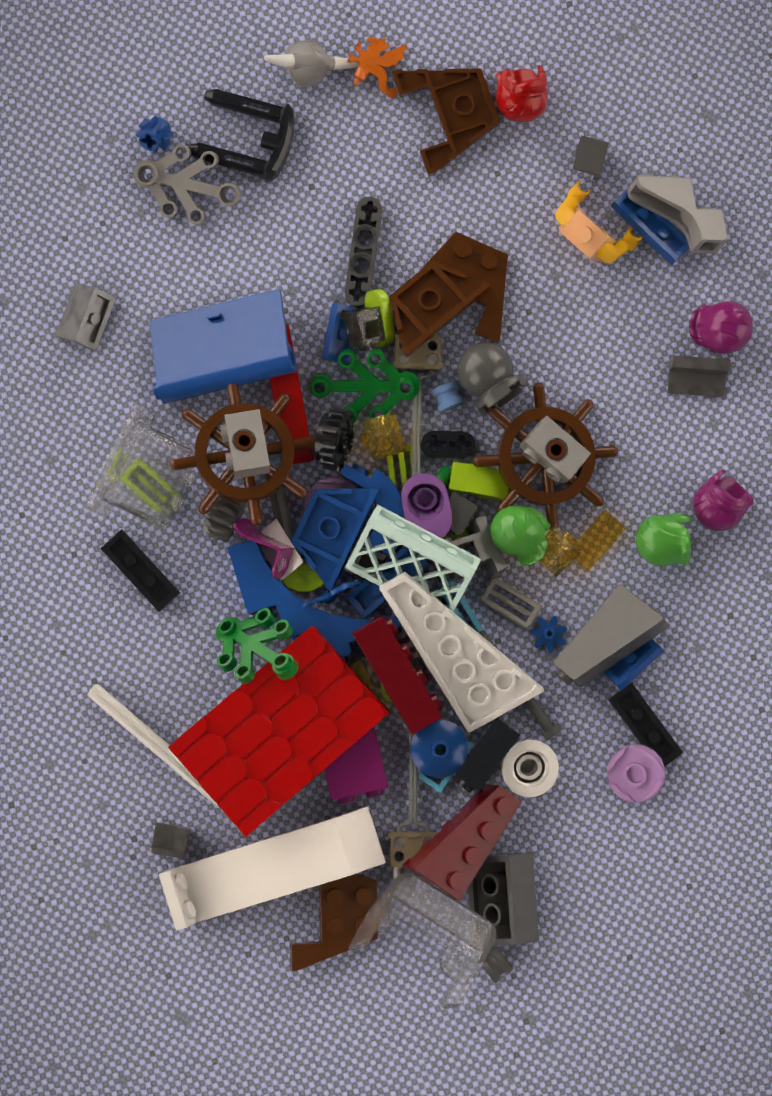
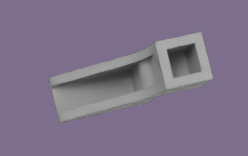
[627,174,728,254]

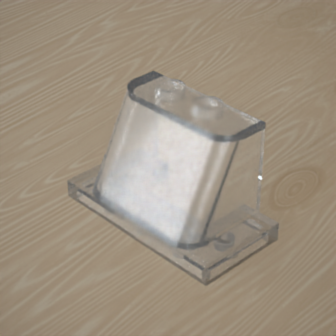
[85,402,195,530]

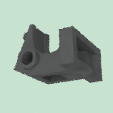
[430,516,508,583]

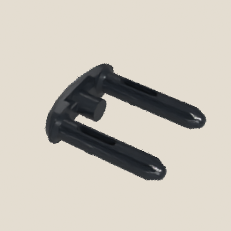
[189,89,295,183]

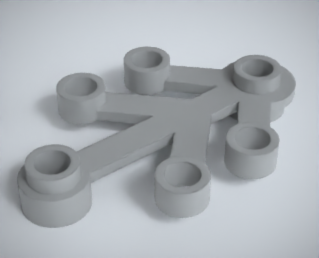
[133,144,242,225]

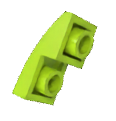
[449,462,509,501]

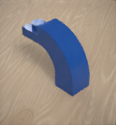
[340,463,405,557]

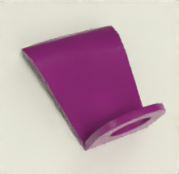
[233,518,294,580]

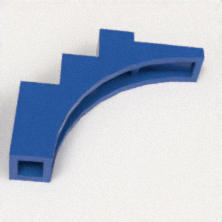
[227,540,403,662]

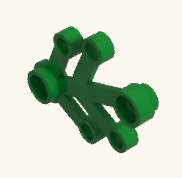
[309,349,421,424]
[216,608,299,684]

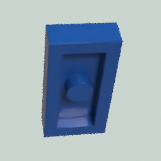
[322,303,362,364]
[603,639,664,691]

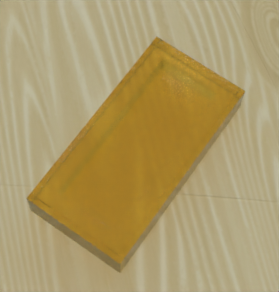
[566,509,626,572]

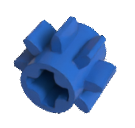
[136,115,174,153]

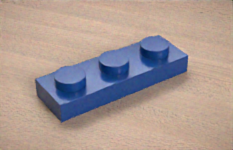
[611,189,689,266]
[346,546,431,619]

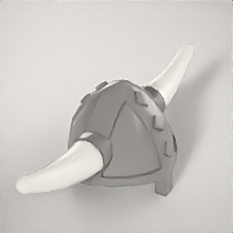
[264,39,359,89]

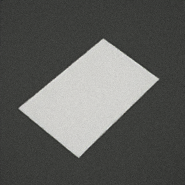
[258,519,303,581]

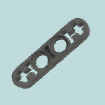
[345,196,382,308]

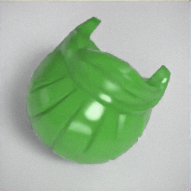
[490,505,551,566]
[636,513,691,566]

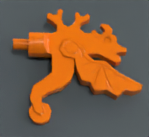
[347,37,407,98]

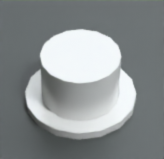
[501,739,559,797]

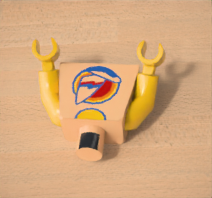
[555,181,643,264]

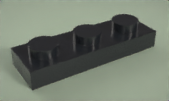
[100,529,181,613]
[607,682,683,767]

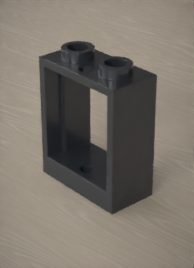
[455,718,520,793]

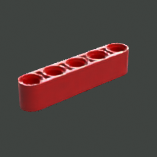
[270,324,314,465]

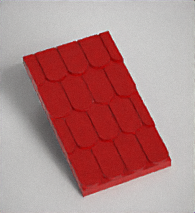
[168,625,391,837]

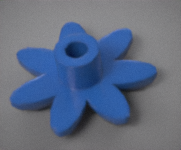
[530,616,567,653]

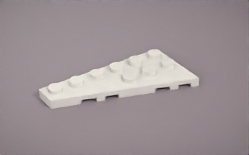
[380,572,544,733]

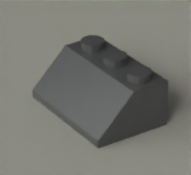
[468,853,539,945]

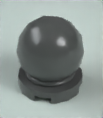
[457,342,529,416]

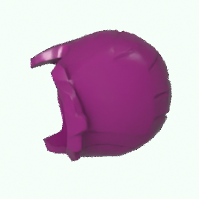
[689,301,753,354]
[692,469,754,531]

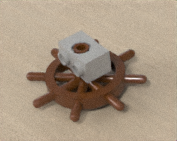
[473,383,618,531]
[170,384,316,526]

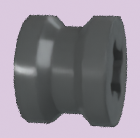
[478,946,514,983]

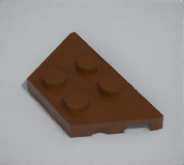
[389,261,491,358]

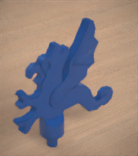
[302,579,363,608]

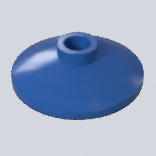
[410,719,468,778]

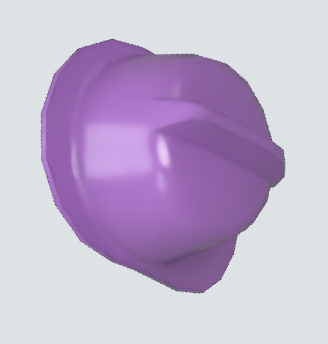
[401,473,452,538]

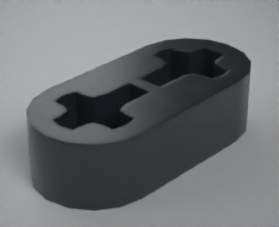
[421,431,475,459]

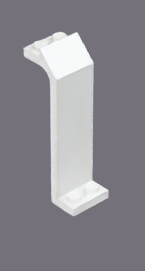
[159,807,386,931]

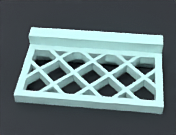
[345,505,481,612]

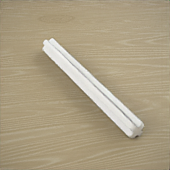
[87,684,217,805]

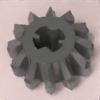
[203,497,245,542]

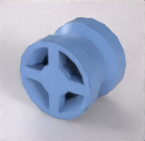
[431,381,465,413]

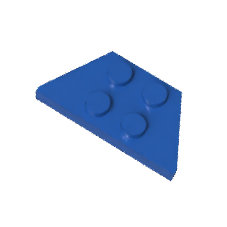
[291,488,380,590]

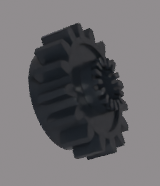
[315,407,354,472]

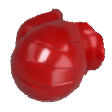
[495,65,548,123]

